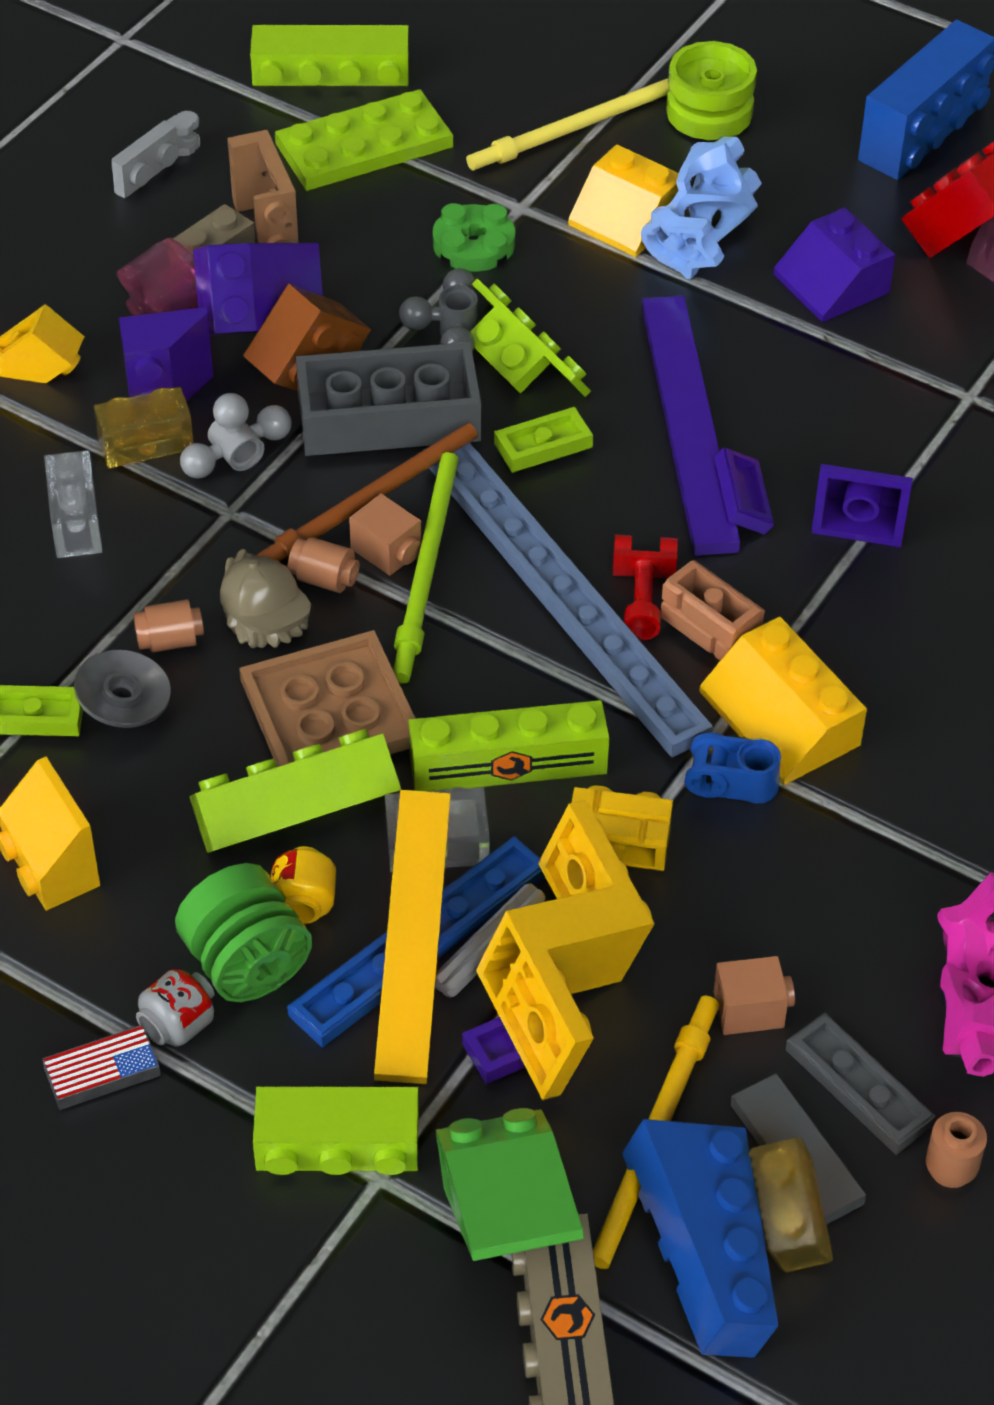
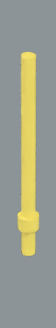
[466,79,670,171]

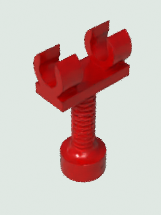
[613,534,678,640]

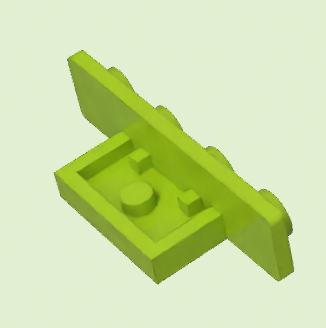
[470,278,591,397]

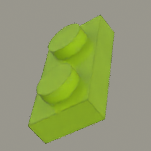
[494,407,593,473]
[0,685,83,736]

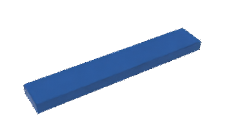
[287,836,545,1048]

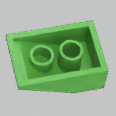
[436,1108,584,1261]

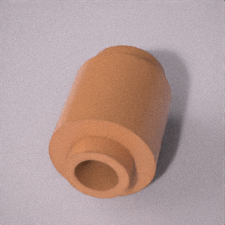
[287,537,360,593]
[133,599,204,653]
[926,1112,987,1188]

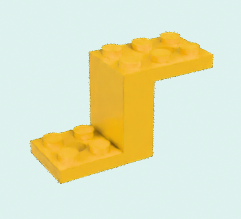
[476,800,655,1100]

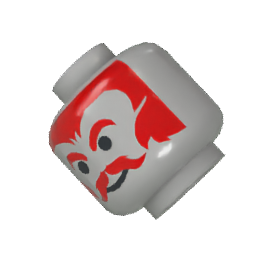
[136,968,215,1047]

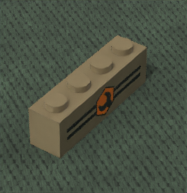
[511,1214,614,1405]

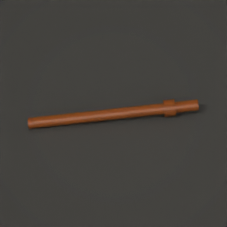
[257,422,478,562]

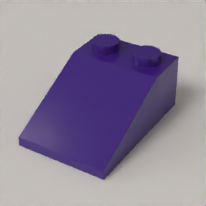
[193,243,323,336]

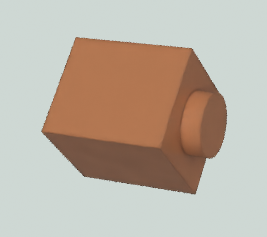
[349,494,421,576]
[713,956,795,1035]

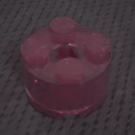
[117,238,198,316]

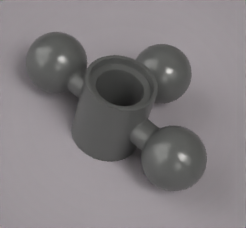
[399,268,478,352]

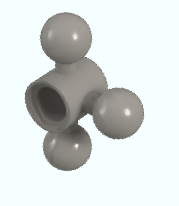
[180,393,292,479]

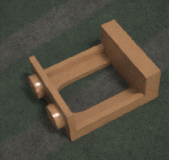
[227,130,299,243]

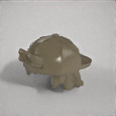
[220,549,311,649]

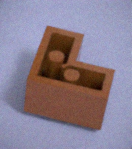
[243,283,371,391]

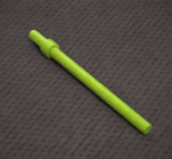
[393,452,459,684]

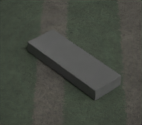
[786,1012,936,1155]
[730,1074,866,1228]

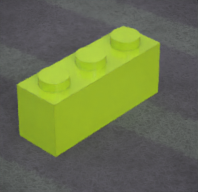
[253,1087,419,1175]

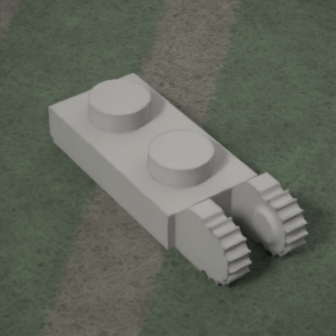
[111,110,200,198]

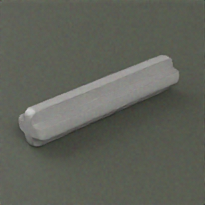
[435,884,546,998]

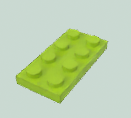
[275,89,453,191]

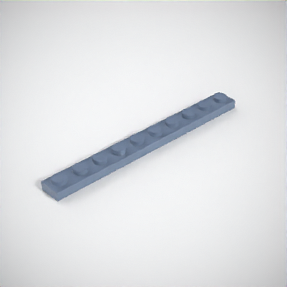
[423,443,713,758]

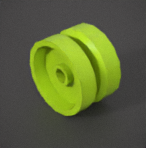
[666,41,757,140]

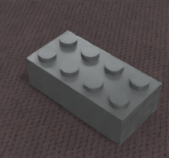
[296,342,481,456]

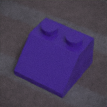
[773,207,895,323]
[119,307,214,417]
[811,464,913,548]

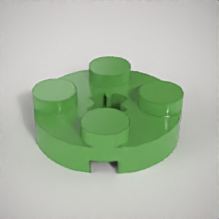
[433,203,515,272]

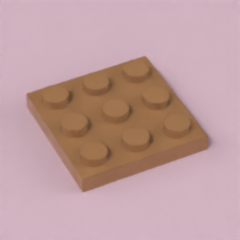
[239,630,416,767]

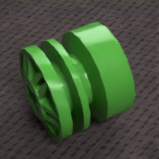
[175,863,312,1003]

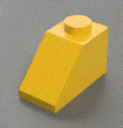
[0,304,85,383]

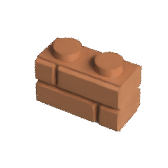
[661,560,765,661]

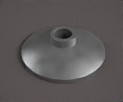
[74,650,171,728]

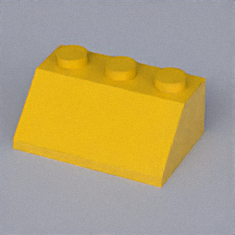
[699,616,867,786]

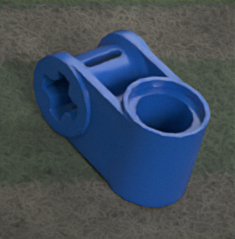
[684,733,781,803]

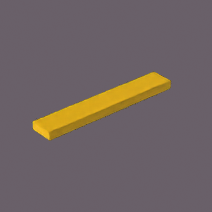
[374,790,451,1084]

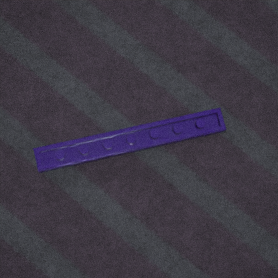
[642,296,740,556]

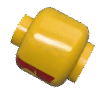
[271,846,336,924]

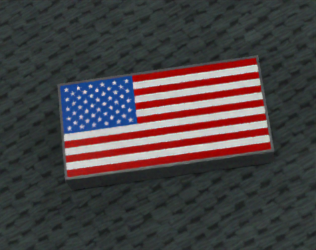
[42,1025,161,1110]

